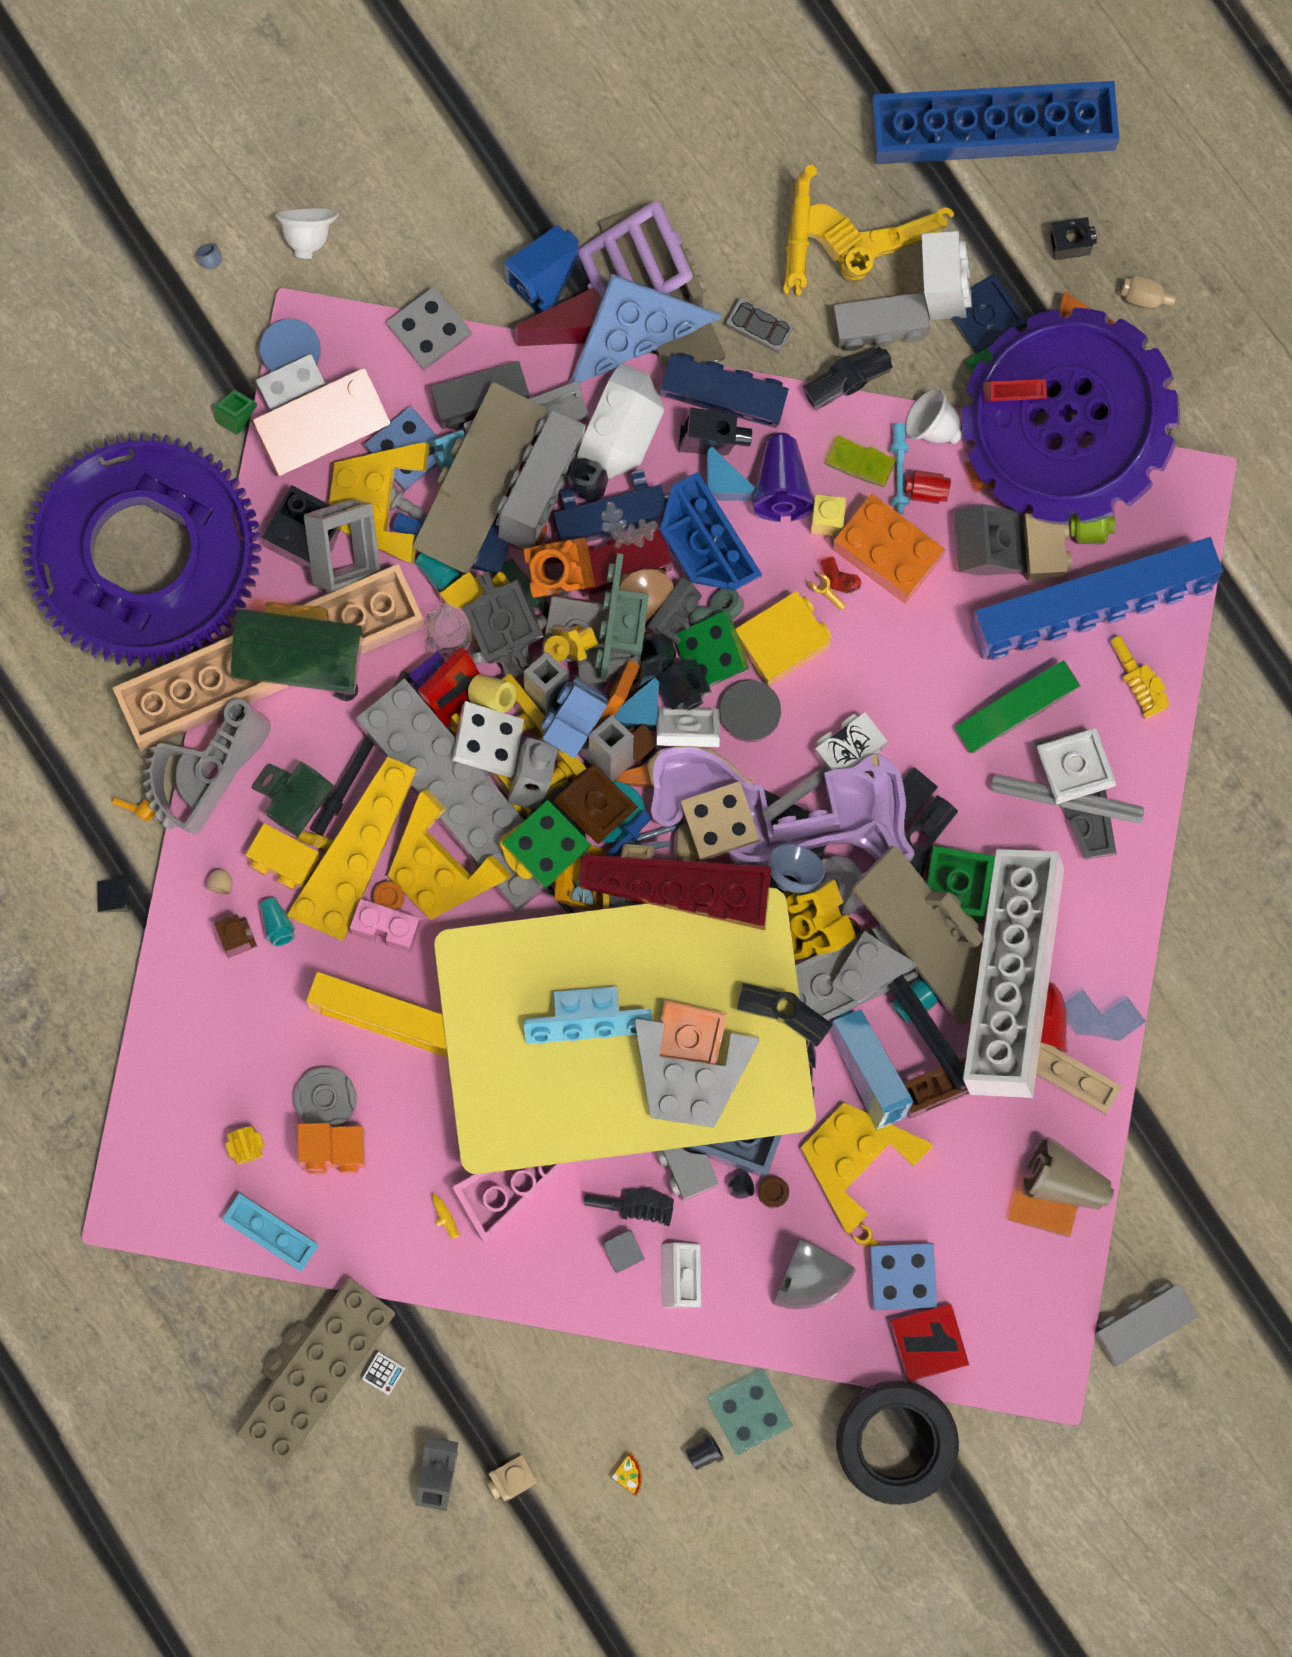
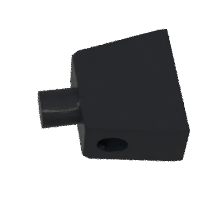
[678,407,752,456]

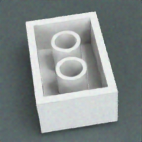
[922,231,972,320]

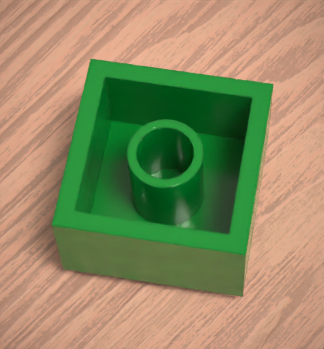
[926,846,995,924]

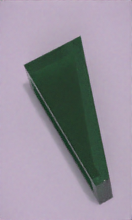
[501,558,546,612]

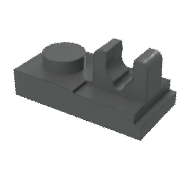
[648,577,702,644]

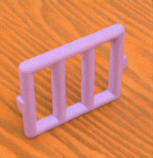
[578,201,693,297]

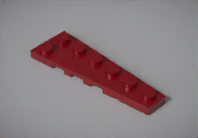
[579,854,771,930]

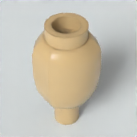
[1119,276,1176,308]
[674,814,700,862]

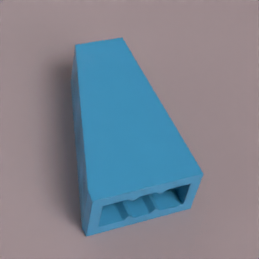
[830,1009,913,1130]

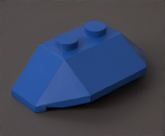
[659,472,762,591]

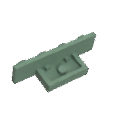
[595,553,649,680]

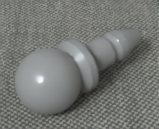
[390,484,427,520]

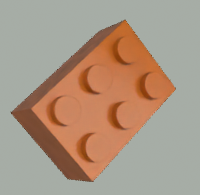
[832,493,945,605]

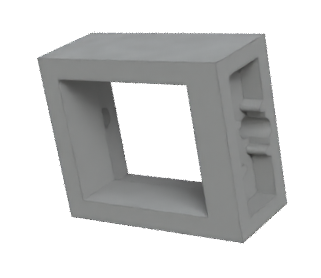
[304,499,380,593]

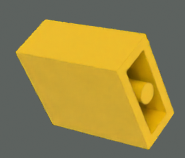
[736,591,832,686]

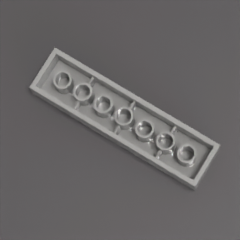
[356,678,556,913]

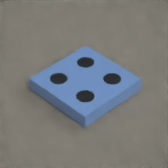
[364,406,438,492]
[869,1243,937,1310]

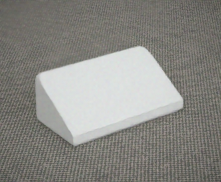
[661,1242,701,1308]

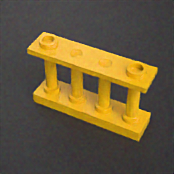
[449,673,587,820]

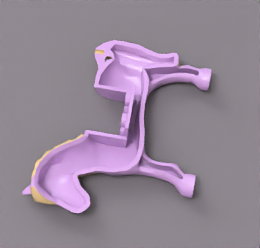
[647,745,915,866]

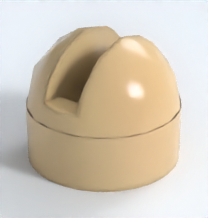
[206,870,232,895]

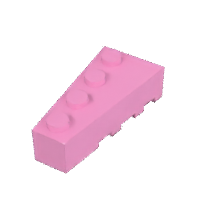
[452,1163,566,1242]

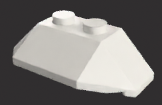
[576,363,665,479]

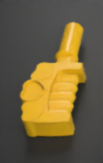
[1110,635,1169,719]

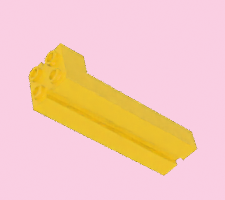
[306,972,448,1058]

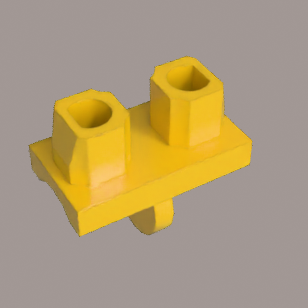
[542,624,598,662]

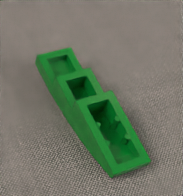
[955,660,1081,754]

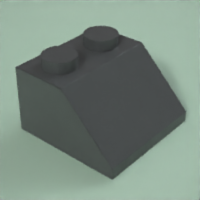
[954,504,1027,576]

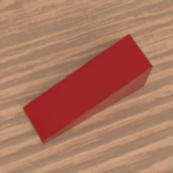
[983,379,1047,402]

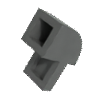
[415,1437,459,1511]

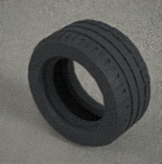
[836,1380,959,1505]

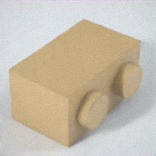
[1023,514,1072,581]

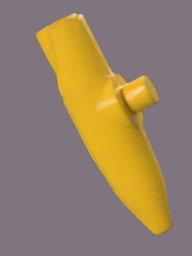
[297,830,334,850]
[432,1193,461,1239]

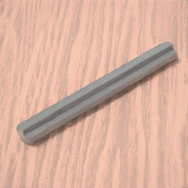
[991,775,1144,824]

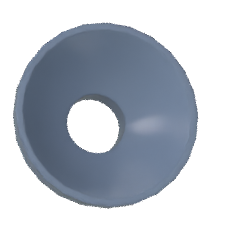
[768,844,825,894]

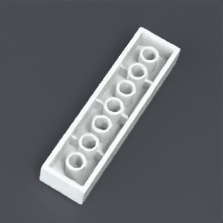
[963,849,1064,1098]

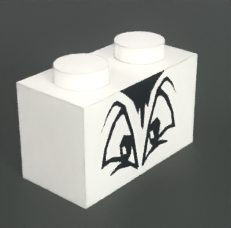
[814,712,888,771]

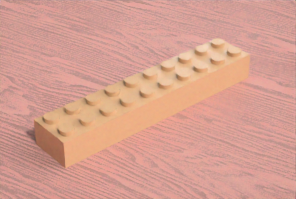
[113,564,425,751]

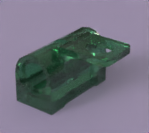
[251,761,334,836]

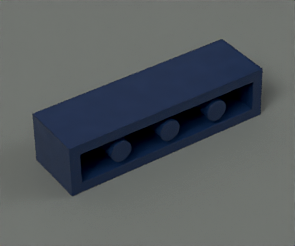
[659,353,789,428]

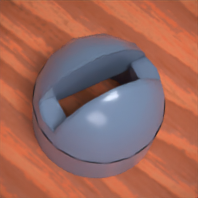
[195,243,222,270]

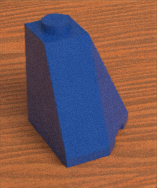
[504,225,579,315]

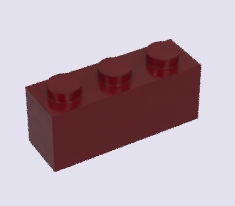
[581,528,672,597]

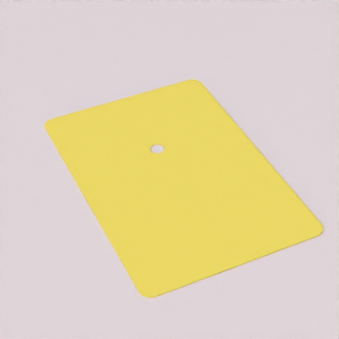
[434,888,816,1174]

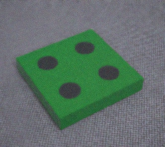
[676,611,749,687]
[502,800,591,889]

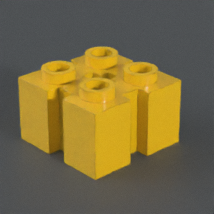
[783,880,856,960]

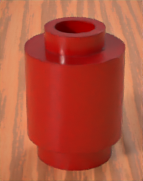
[904,470,951,504]

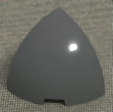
[773,1240,856,1309]

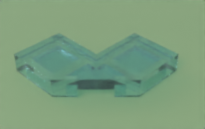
[1065,990,1146,1041]

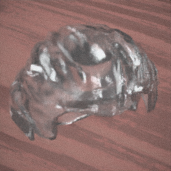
[423,604,472,657]

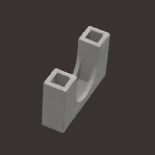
[524,652,634,782]

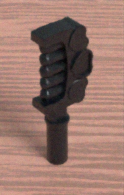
[584,1189,674,1227]

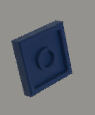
[951,274,1027,355]

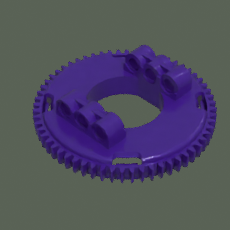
[22,432,262,667]

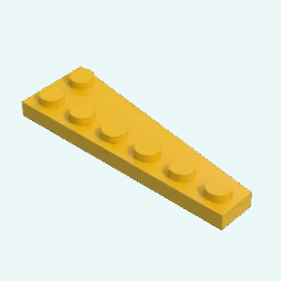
[287,756,418,941]

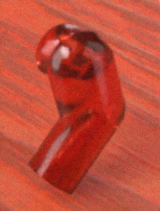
[820,557,861,594]

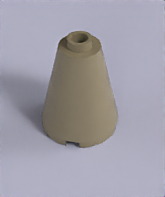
[1022,1137,1114,1210]

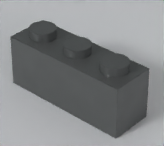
[431,361,530,429]

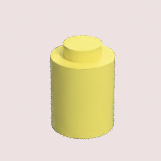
[468,674,517,713]

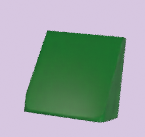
[214,390,257,435]

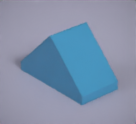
[707,447,756,501]
[614,678,659,731]

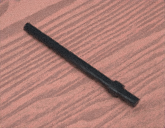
[312,671,410,836]

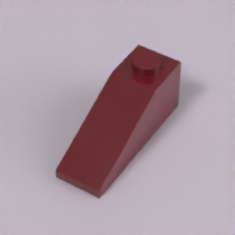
[515,287,602,346]

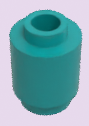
[891,978,938,1024]

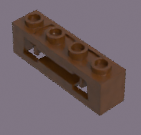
[903,1057,970,1119]

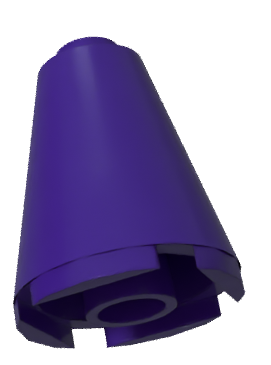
[753,433,814,522]

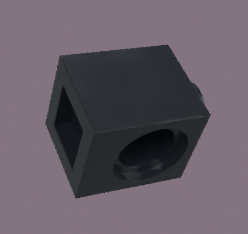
[1049,217,1097,261]
[656,659,712,711]

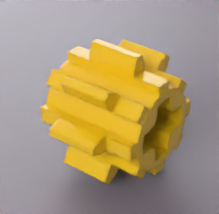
[225,1126,266,1165]

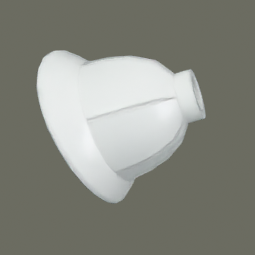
[275,208,339,259]
[906,389,963,444]

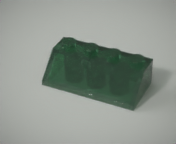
[231,609,364,695]

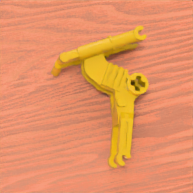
[782,165,954,297]

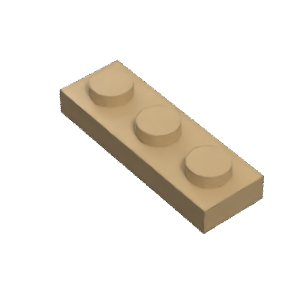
[1036,1043,1122,1115]

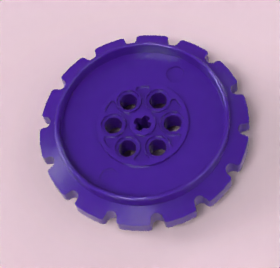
[962,308,1180,525]

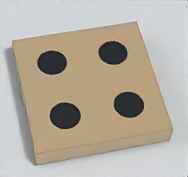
[681,781,760,861]

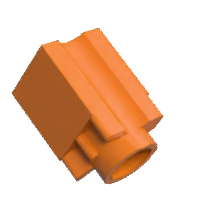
[524,537,595,598]

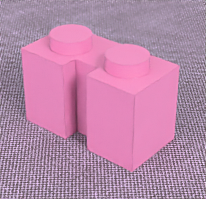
[350,899,421,954]

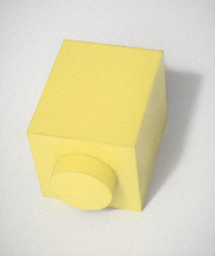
[811,494,846,537]

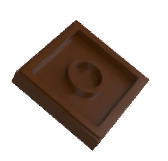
[554,764,638,845]

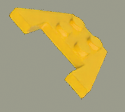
[329,442,430,564]
[388,789,512,920]
[800,1102,933,1236]

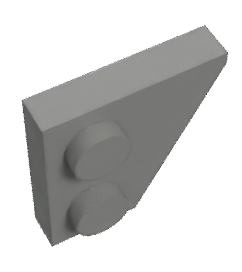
[832,931,917,1002]

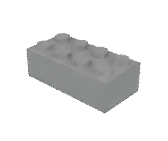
[496,411,586,549]

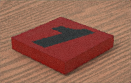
[418,647,480,727]
[889,1304,969,1382]

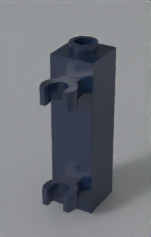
[554,469,669,543]

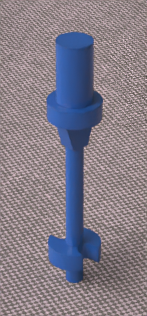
[606,810,652,856]

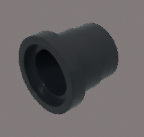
[685,1432,724,1470]

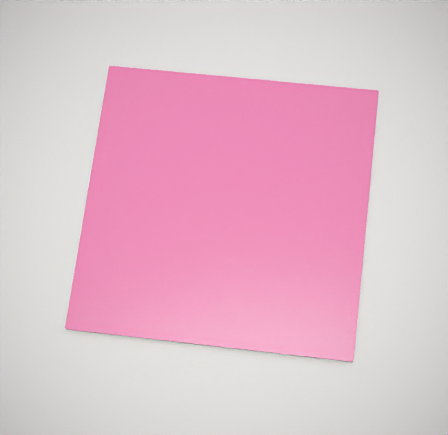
[82,288,1237,1426]

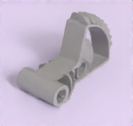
[143,699,271,834]

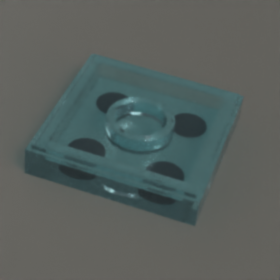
[707,1370,793,1456]

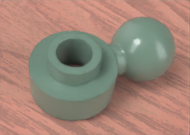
[690,589,744,626]

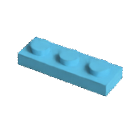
[222,1193,319,1273]

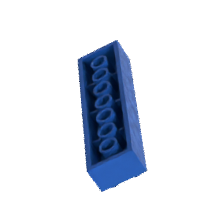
[871,81,1119,164]
[970,537,1223,660]

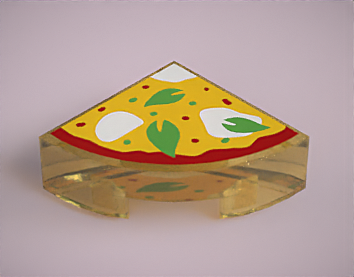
[611,1452,643,1497]

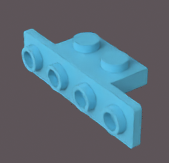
[524,986,652,1044]

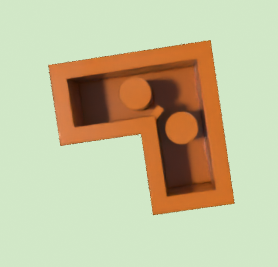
[298,1123,365,1175]

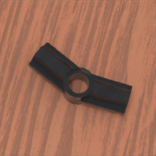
[802,346,893,411]
[905,795,958,879]
[736,983,833,1047]

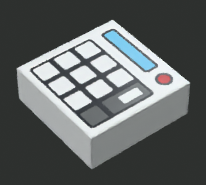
[362,1352,406,1396]

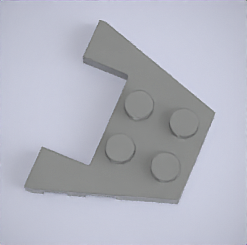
[635,1017,759,1128]

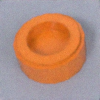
[373,881,405,911]

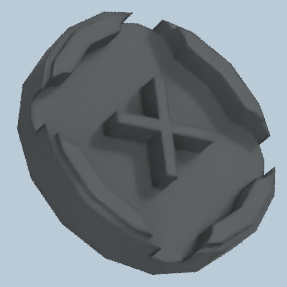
[719,680,781,742]

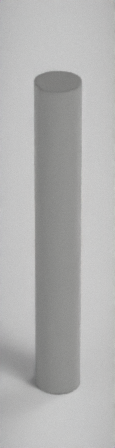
[763,768,828,821]

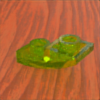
[824,435,896,487]

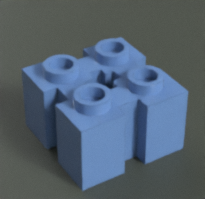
[541,676,608,758]

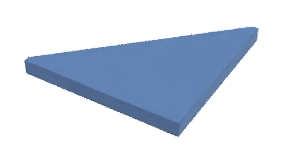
[569,274,721,384]

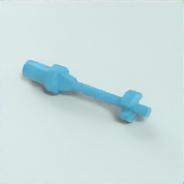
[890,423,910,514]

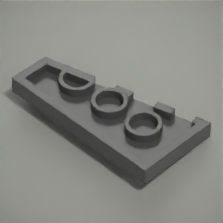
[1035,737,1117,860]

